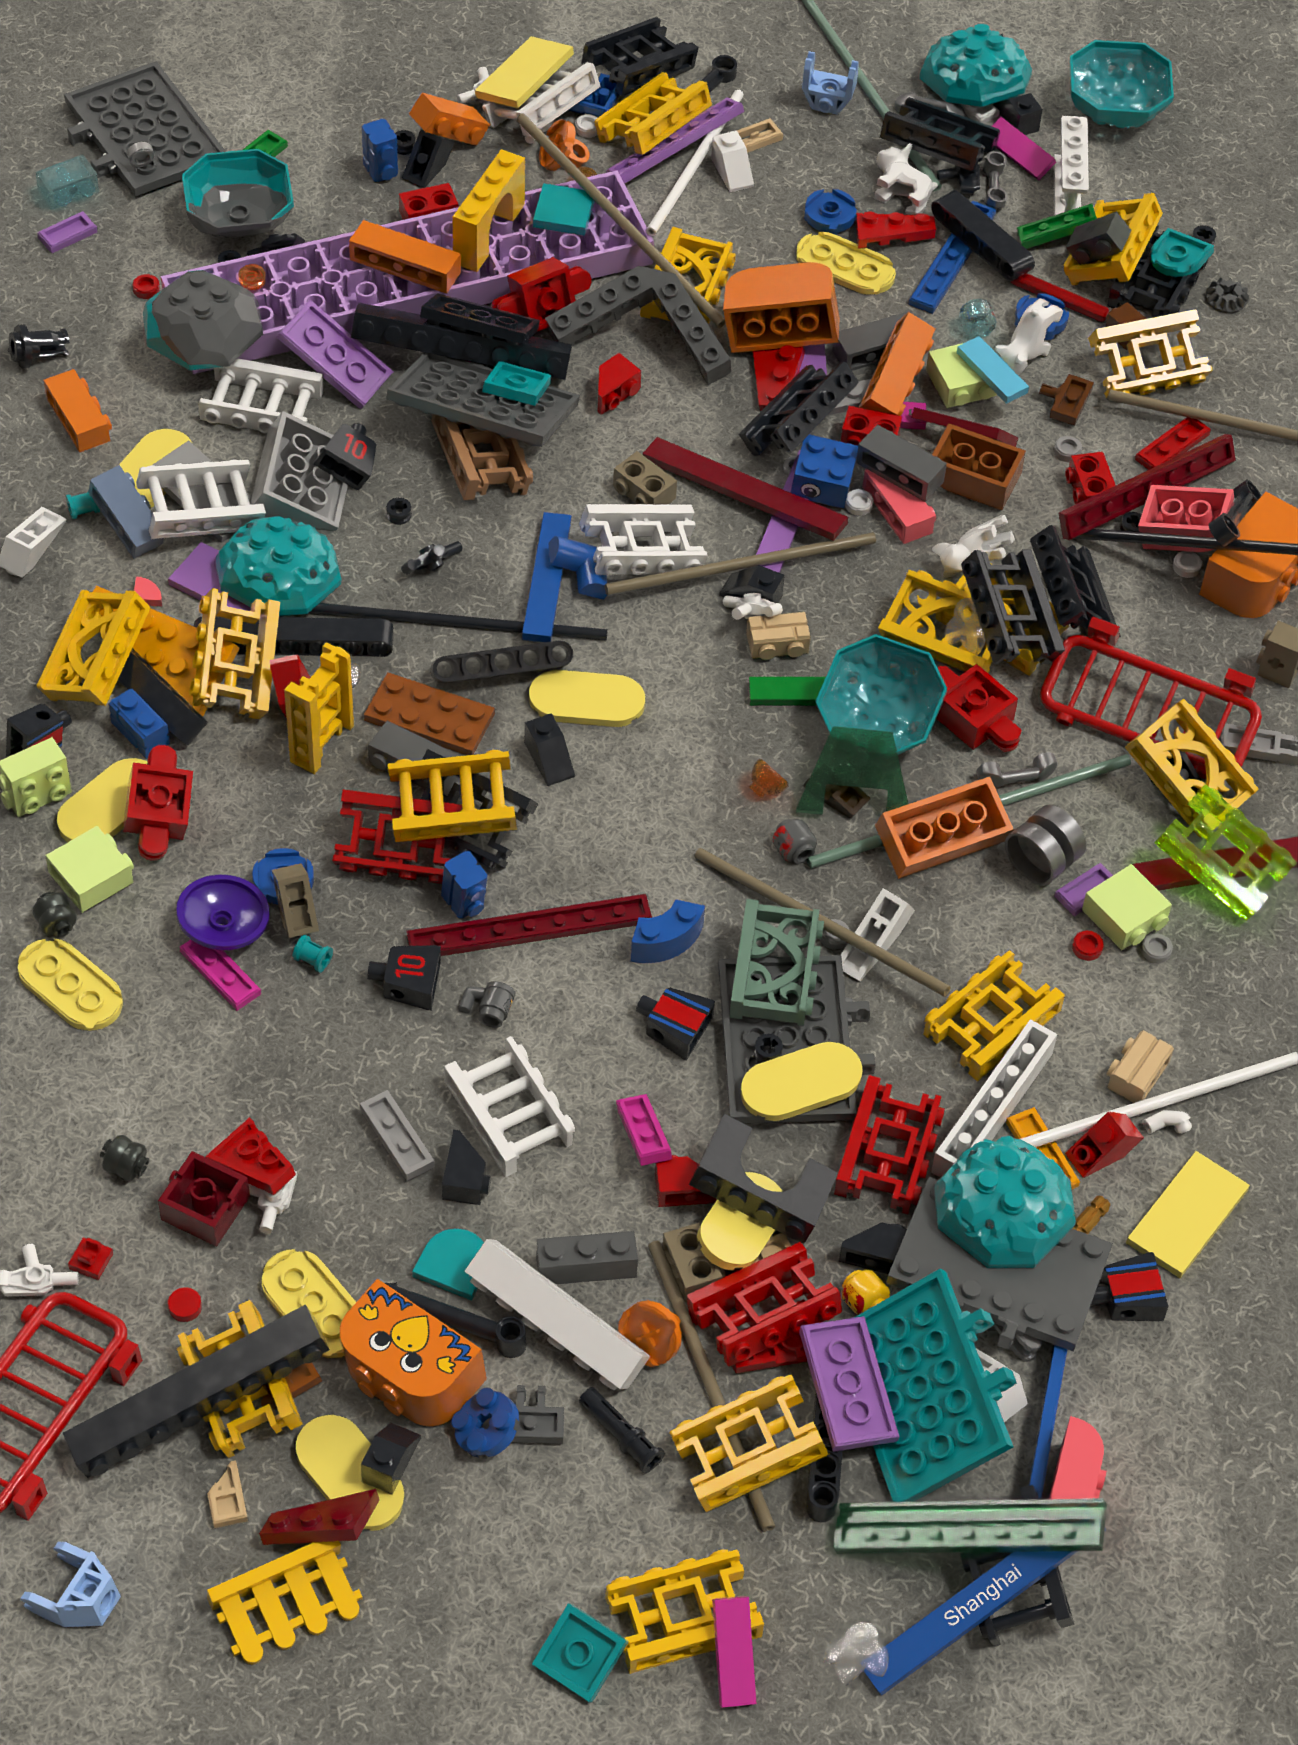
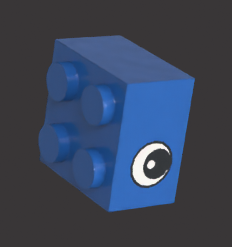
[791,434,858,509]

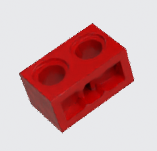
[399,183,459,220]
[840,406,902,446]
[1065,451,1116,504]

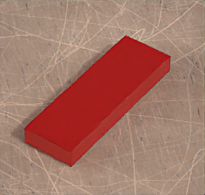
[1135,417,1211,470]

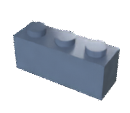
[88,465,164,559]

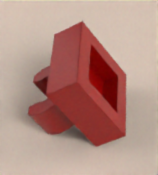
[68,1237,113,1280]

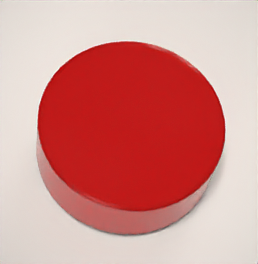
[132,274,160,299]
[1072,930,1104,961]
[168,1287,202,1322]

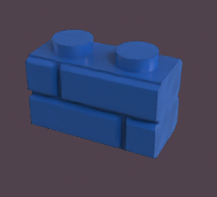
[362,119,398,182]
[108,689,170,759]
[441,851,488,919]

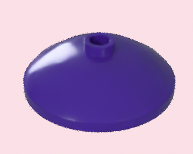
[176,874,269,950]

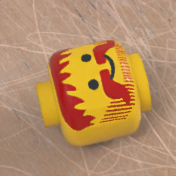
[842,1270,890,1315]

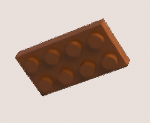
[364,672,495,755]

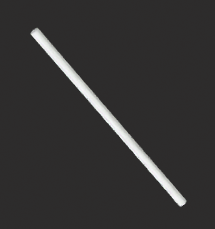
[646,90,744,236]
[1021,1052,1298,1147]

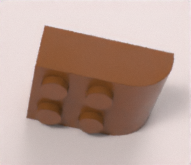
[932,424,1026,510]

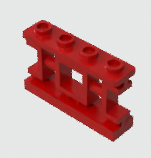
[332,789,462,884]
[834,1075,945,1214]
[686,1242,842,1367]

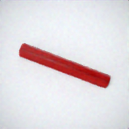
[1011,273,1109,322]

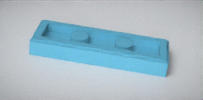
[957,336,1029,404]

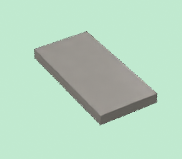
[153,440,252,543]

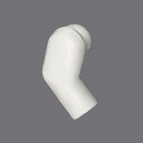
[1142,1110,1192,1134]

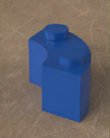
[630,899,705,963]

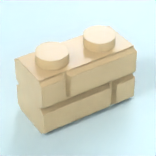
[747,612,810,660]
[1107,1030,1174,1103]

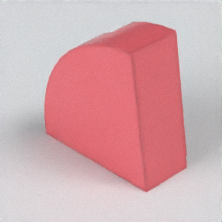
[134,577,162,607]

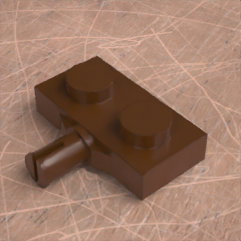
[1039,374,1094,426]

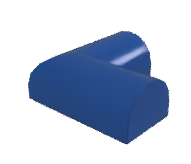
[568,73,620,117]
[549,536,607,599]

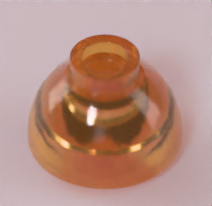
[749,759,789,798]

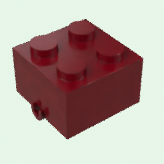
[158,1151,250,1247]

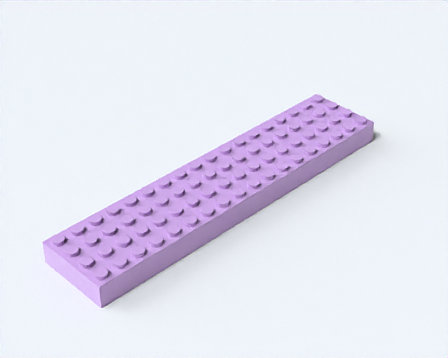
[161,170,654,374]

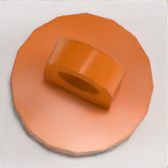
[539,119,590,171]
[618,1300,682,1367]

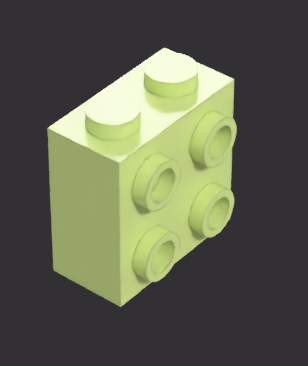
[926,343,997,408]
[0,737,72,817]
[46,826,134,913]
[1082,864,1172,950]

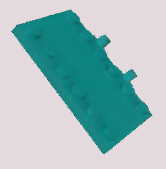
[854,1268,1017,1509]

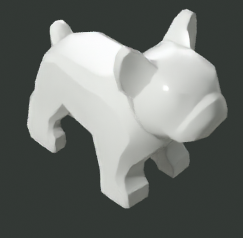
[874,143,938,215]
[995,298,1063,375]
[932,515,1015,578]

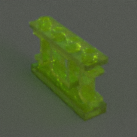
[1154,784,1297,921]

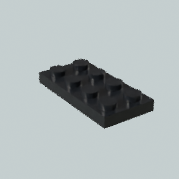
[420,293,540,346]

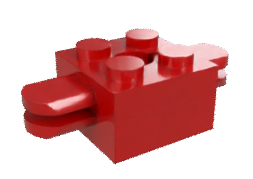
[491,257,592,332]
[936,664,1022,752]
[123,745,193,861]

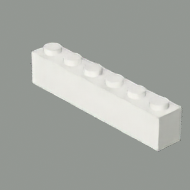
[931,1019,1057,1178]
[465,1239,650,1390]

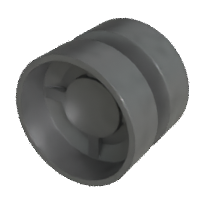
[1005,805,1087,886]

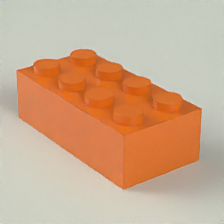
[875,776,1014,879]

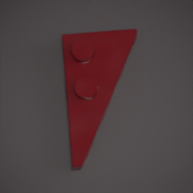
[911,407,1018,447]

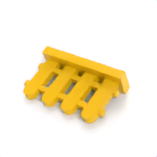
[207,1541,363,1665]

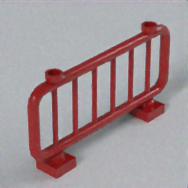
[1040,616,1262,779]
[0,1292,143,1521]

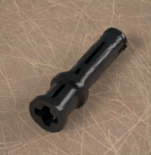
[579,1387,665,1474]

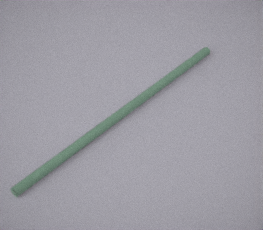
[801,0,942,191]
[807,754,1131,869]

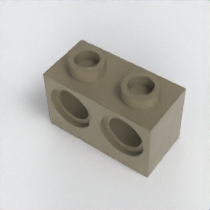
[613,451,677,505]
[271,863,319,938]
[662,1222,726,1302]

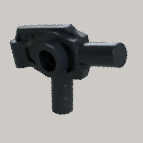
[937,165,980,194]
[247,233,305,256]
[401,541,463,575]

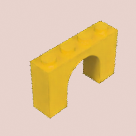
[452,149,525,272]

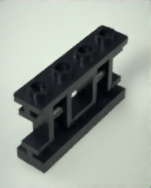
[581,17,699,96]
[879,97,1000,171]
[1107,225,1208,318]
[738,362,859,456]
[1030,525,1121,645]
[961,549,1065,664]
[421,749,538,869]

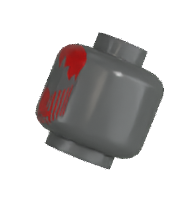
[772,819,817,864]

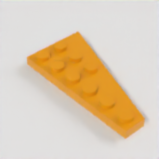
[93,585,240,716]

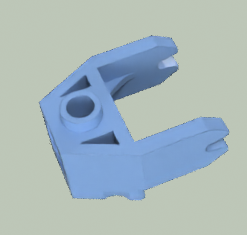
[802,51,859,115]
[20,1541,121,1627]

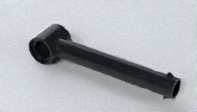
[385,1282,527,1358]

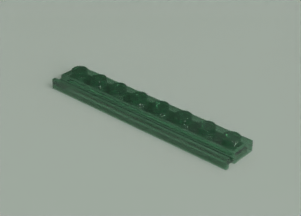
[833,1498,1107,1554]

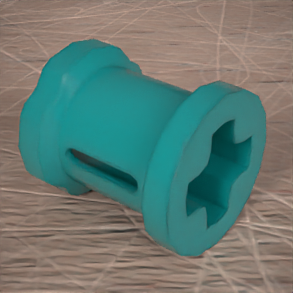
[65,492,100,520]
[292,935,333,973]

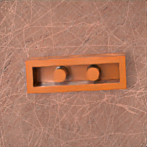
[409,93,490,146]
[44,369,112,452]

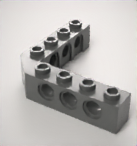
[545,266,731,385]

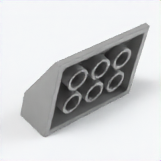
[250,411,348,531]

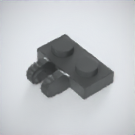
[512,1385,564,1444]

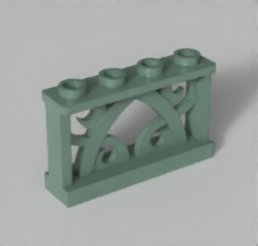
[730,899,824,1026]

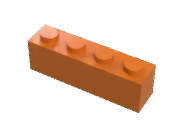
[349,220,461,294]
[859,312,936,416]

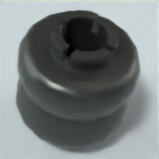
[32,892,77,938]
[100,1135,150,1181]

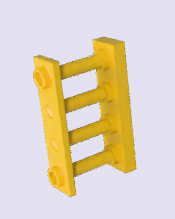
[388,750,517,842]

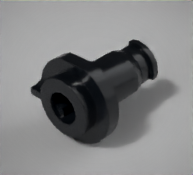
[8,324,70,368]

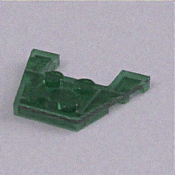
[796,726,909,815]

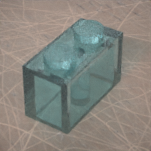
[35,155,99,210]

